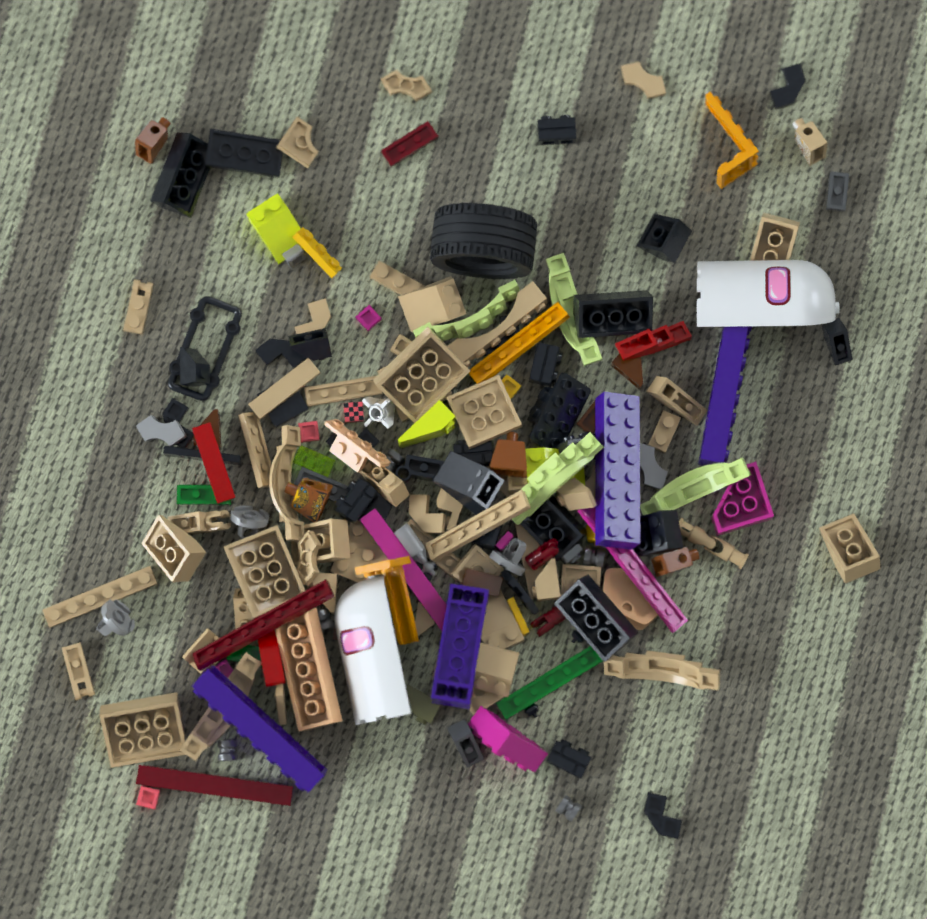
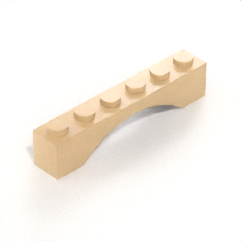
[448,281,547,367]

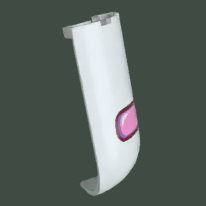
[697,260,839,327]
[334,574,411,725]

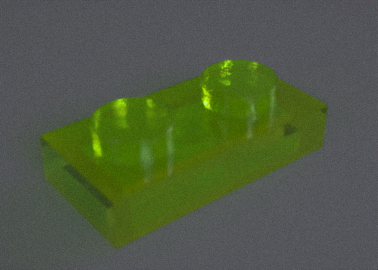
[293,445,336,477]

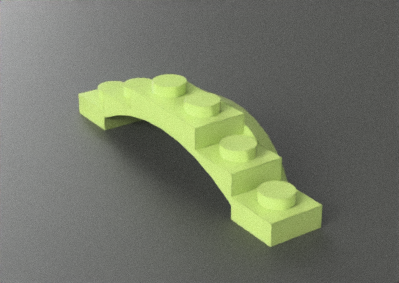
[546,253,602,366]
[413,280,520,341]
[512,432,603,525]
[640,457,751,515]

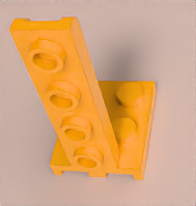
[705,92,759,189]
[355,556,419,645]

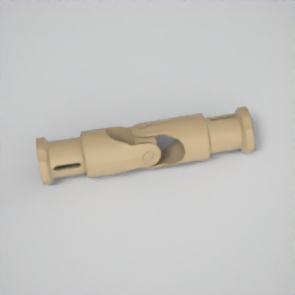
[679,517,749,569]

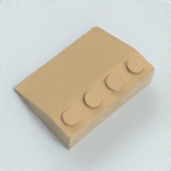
[373,327,470,423]
[223,525,305,618]
[100,692,186,768]

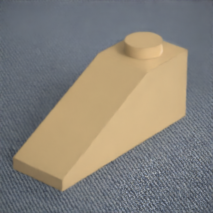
[646,376,707,426]

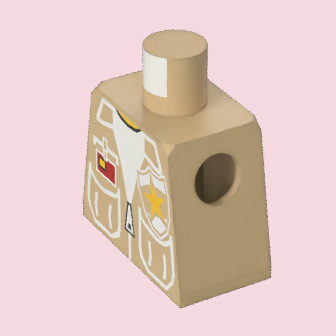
[793,118,827,166]

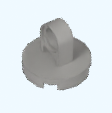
[230,506,269,539]
[489,538,526,576]
[97,599,135,636]

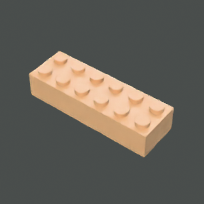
[275,608,343,732]

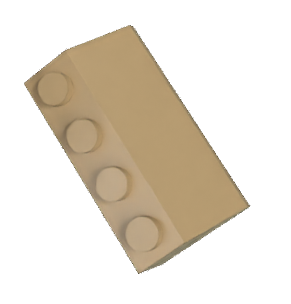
[433,643,519,697]

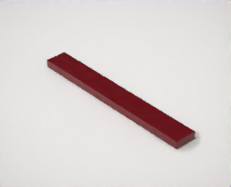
[192,579,334,671]
[136,765,293,806]

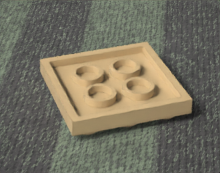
[446,375,522,449]
[330,520,388,589]

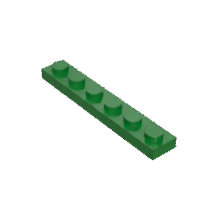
[496,646,603,720]

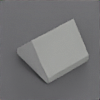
[282,244,306,268]

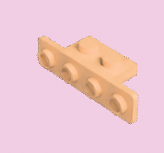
[324,419,391,472]

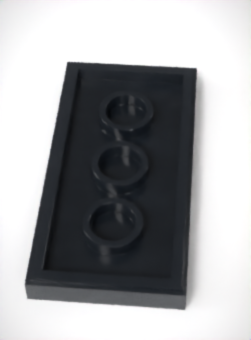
[205,128,283,178]

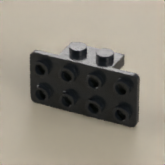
[527,373,591,449]

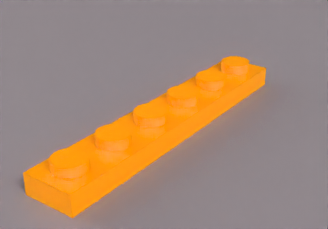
[469,302,570,384]

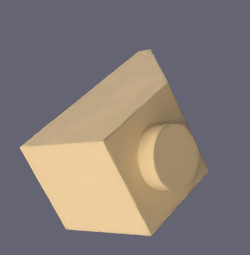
[556,478,597,511]
[531,558,561,602]
[309,573,338,614]

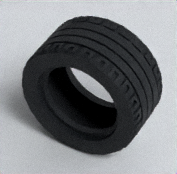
[430,203,537,279]

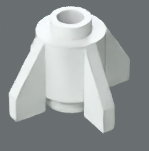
[362,397,395,429]

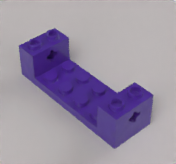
[431,583,489,709]

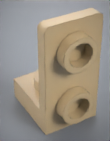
[233,588,255,629]

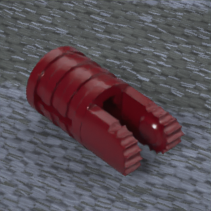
[525,538,559,571]
[530,606,567,637]

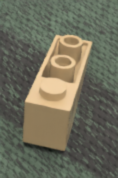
[359,459,410,507]

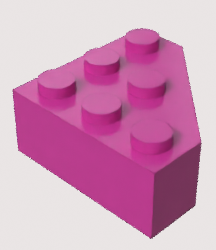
[711,462,774,536]
[468,706,548,773]

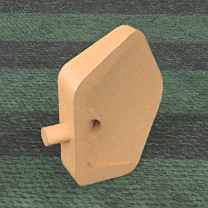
[602,568,659,630]

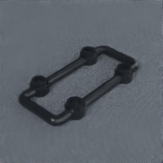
[168,296,242,401]

